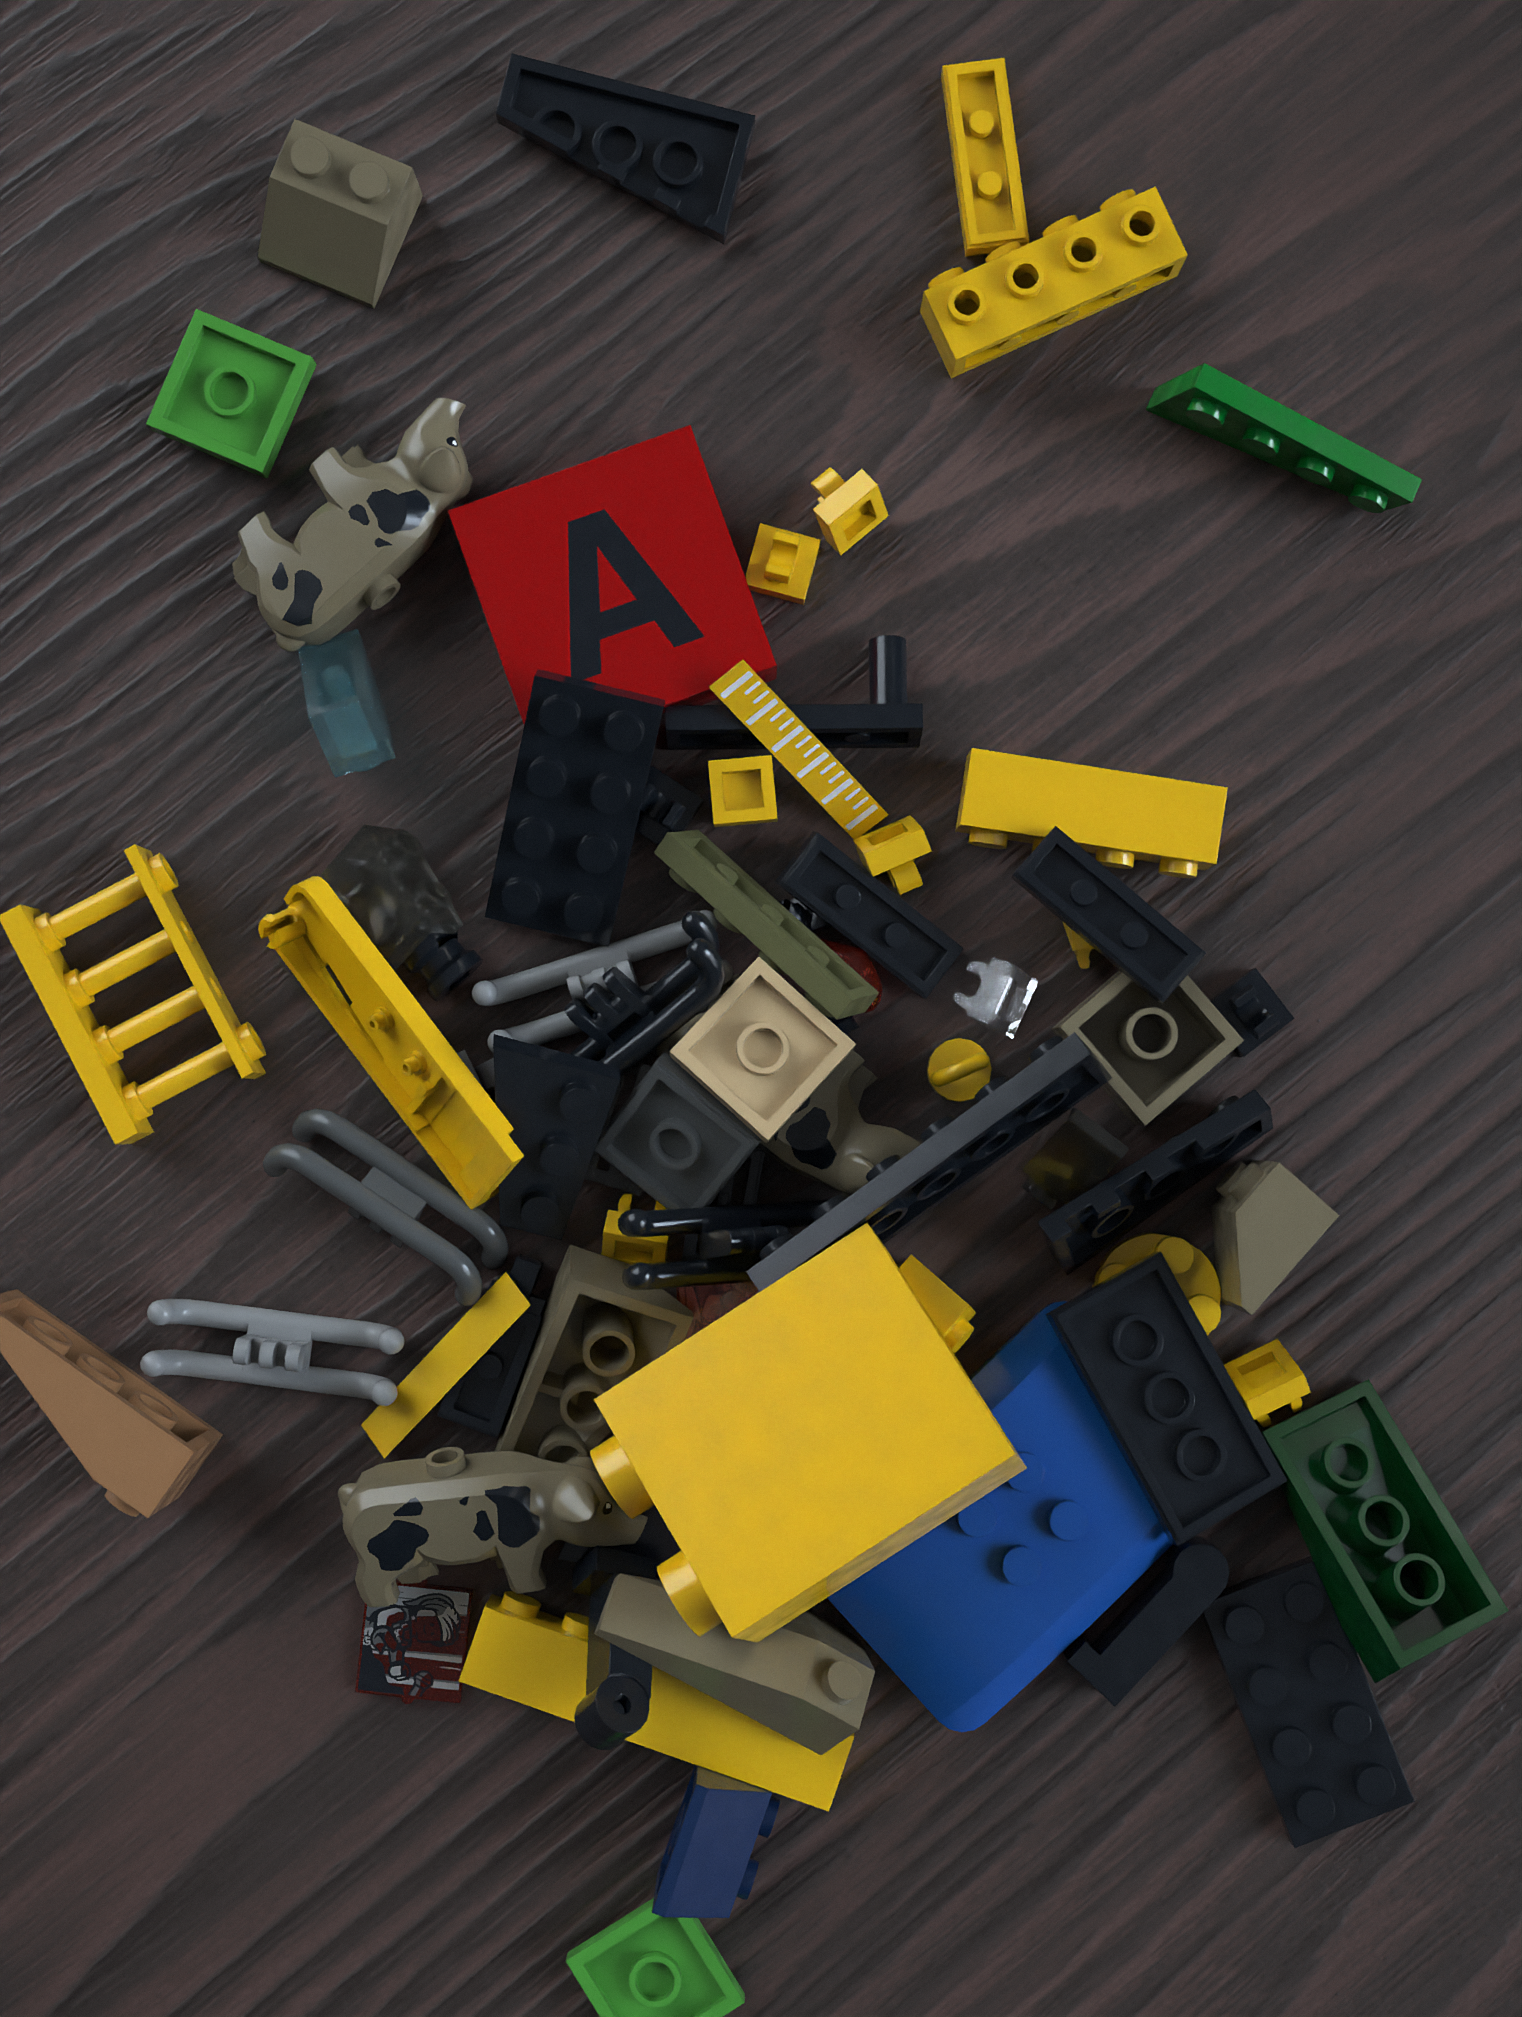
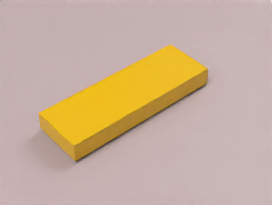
[941,58,1029,257]

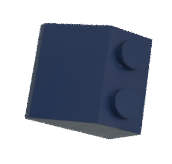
[652,1765,780,1918]

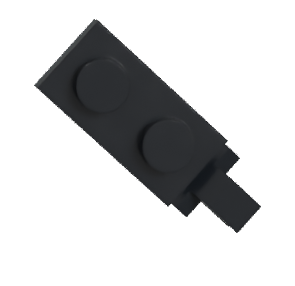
[437,1254,547,1438]

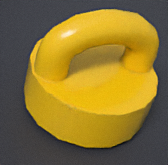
[927,1038,992,1102]

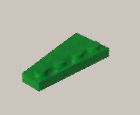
[1146,363,1422,513]

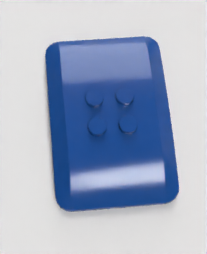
[827,1301,1172,1732]

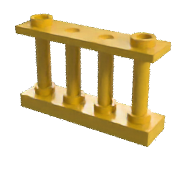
[0,844,266,1145]

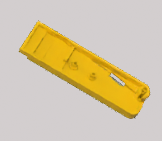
[258,876,524,1210]

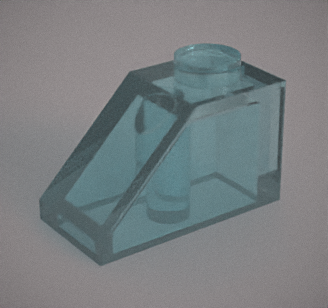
[298,629,396,778]

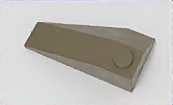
[494,1245,694,1463]
[594,1573,875,1755]

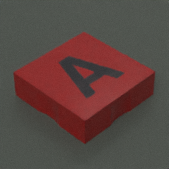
[448,425,777,724]

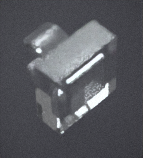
[953,957,1038,1039]

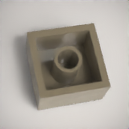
[1051,970,1244,1126]

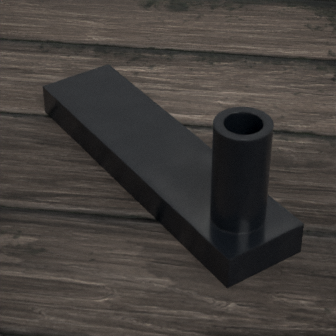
[665,635,923,750]

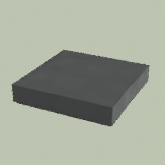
[594,1052,762,1209]

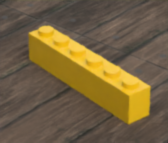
[459,1591,855,1812]

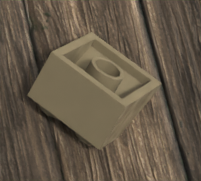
[258,119,423,309]
[1212,1160,1340,1315]

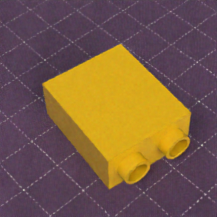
[590,1223,1027,1642]

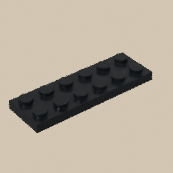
[746,1032,1112,1292]

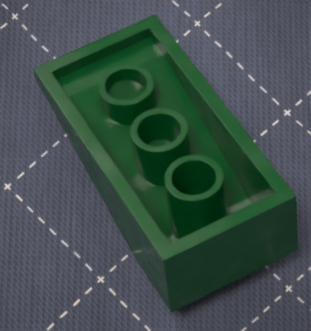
[1261,1379,1509,1683]

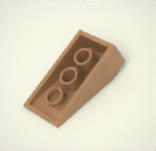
[0,1289,223,1518]

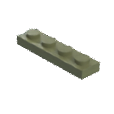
[654,830,879,1020]

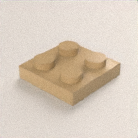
[669,957,856,1144]

